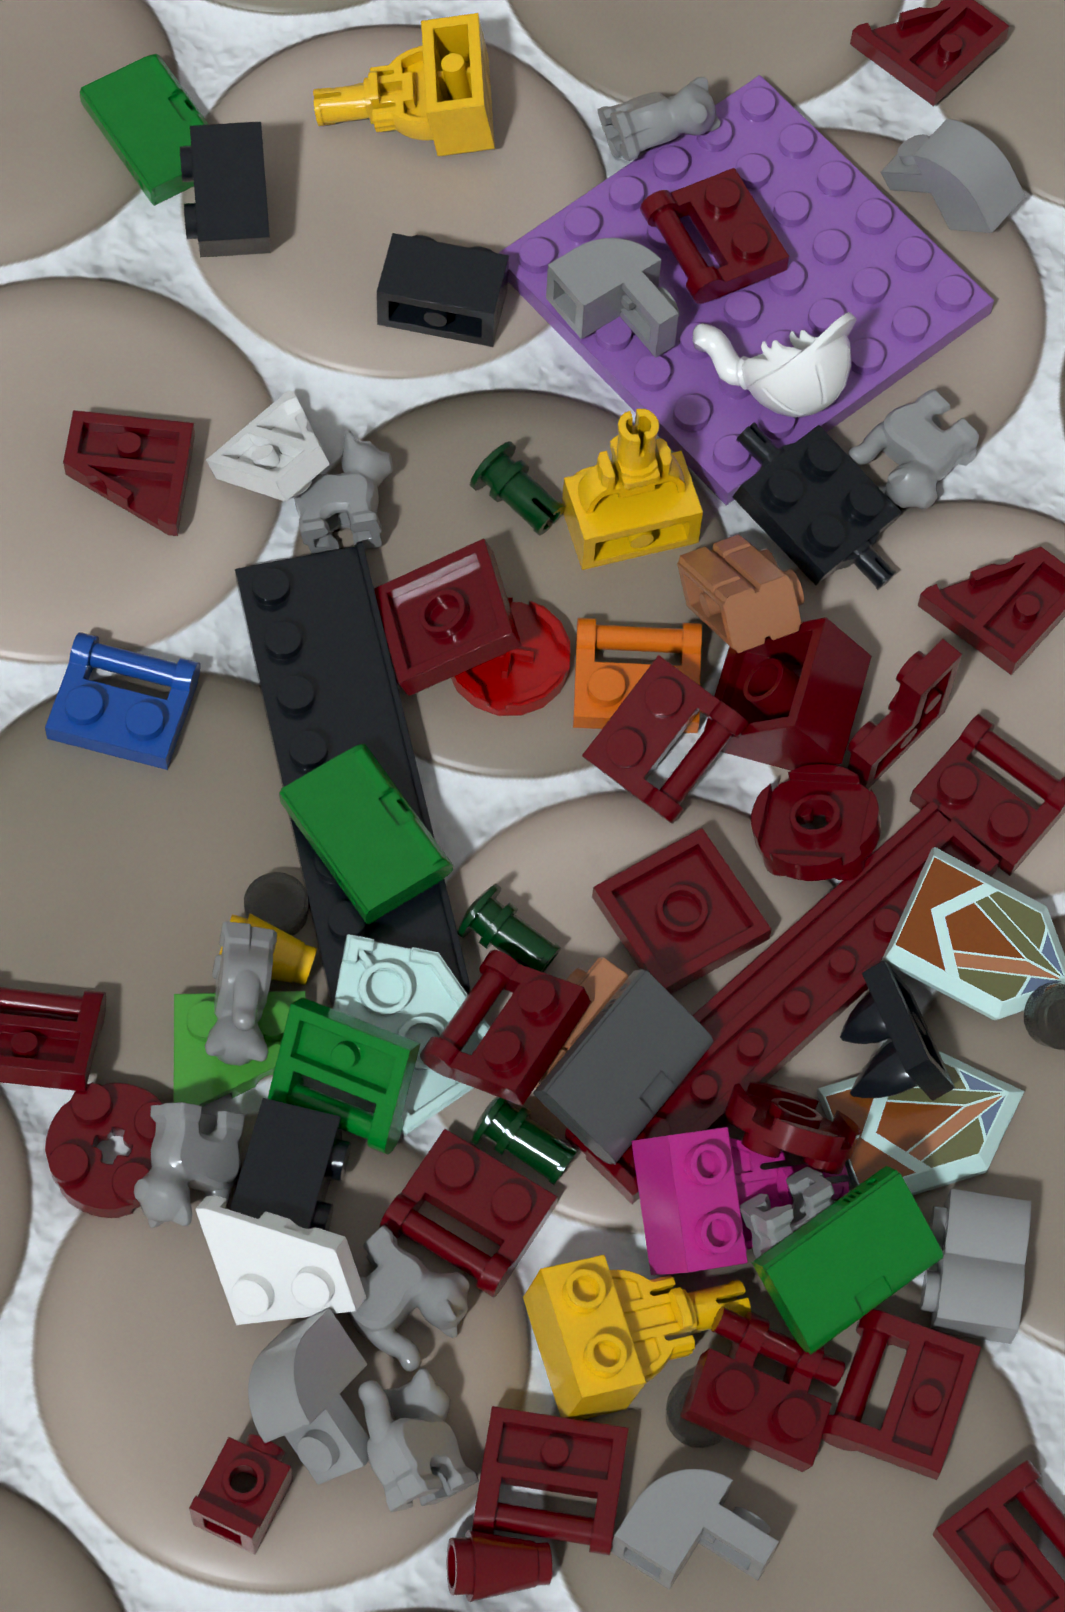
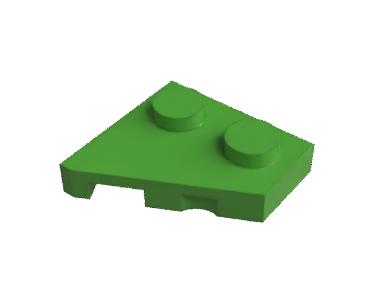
[173,991,306,1107]

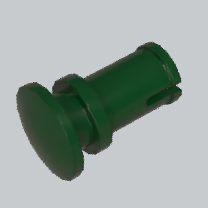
[469,441,565,536]
[457,884,561,973]
[471,1096,578,1185]

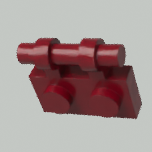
[680,1307,845,1472]

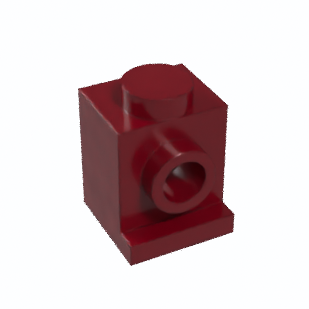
[189,1434,293,1555]

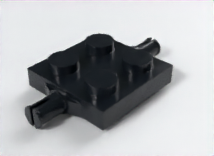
[732,422,902,590]

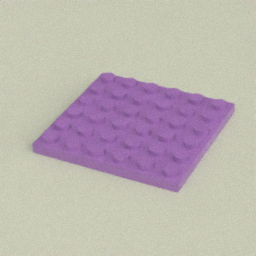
[499,75,994,506]

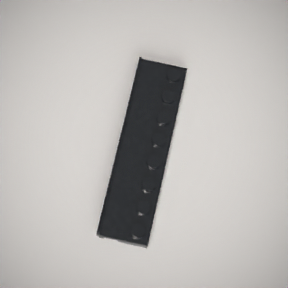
[235,541,470,1009]

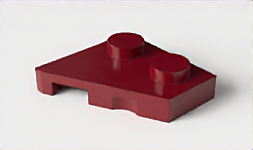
[850,0,1009,107]
[63,410,195,536]
[917,546,1065,675]

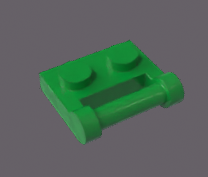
[268,997,421,1155]

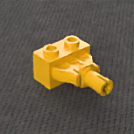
[313,13,495,156]
[562,409,703,570]
[523,1255,751,1420]

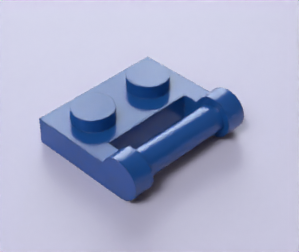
[45,632,201,770]

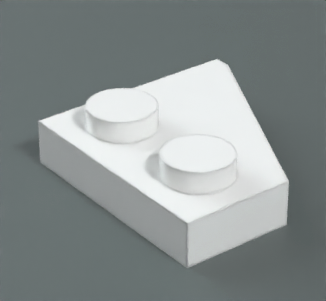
[195,1195,366,1325]

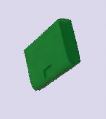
[79,54,209,206]
[279,744,454,924]
[751,1166,943,1355]

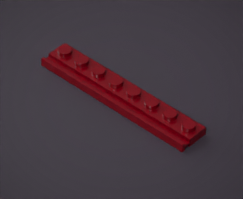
[565,801,1000,1205]

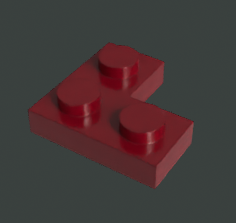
[847,639,962,789]

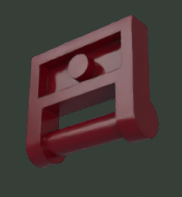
[640,168,789,303]
[582,655,750,824]
[909,714,1065,876]
[420,950,591,1106]
[0,987,106,1092]
[379,1128,558,1298]
[821,1309,981,1480]
[472,1406,629,1556]
[932,1460,1065,1612]

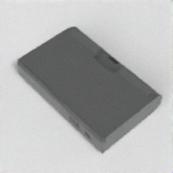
[533,969,714,1165]

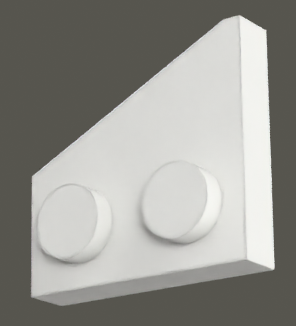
[206,390,330,502]

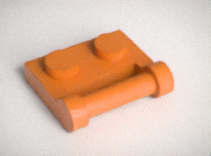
[573,618,702,733]

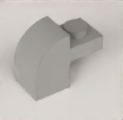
[881,119,1026,233]
[546,238,679,358]
[248,1308,369,1485]
[611,1469,779,1590]

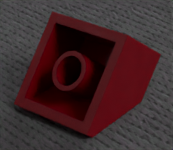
[704,617,872,771]

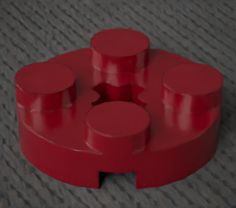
[751,764,882,881]
[725,1082,861,1174]
[45,1083,164,1218]

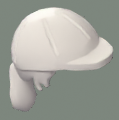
[693,312,857,417]

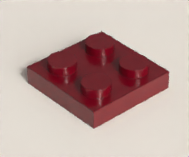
[374,538,522,696]
[592,828,772,994]

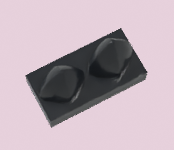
[840,960,955,1101]

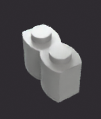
[920,1189,1031,1344]

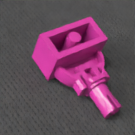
[631,1127,849,1275]

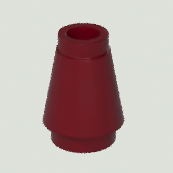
[446,1530,552,1602]

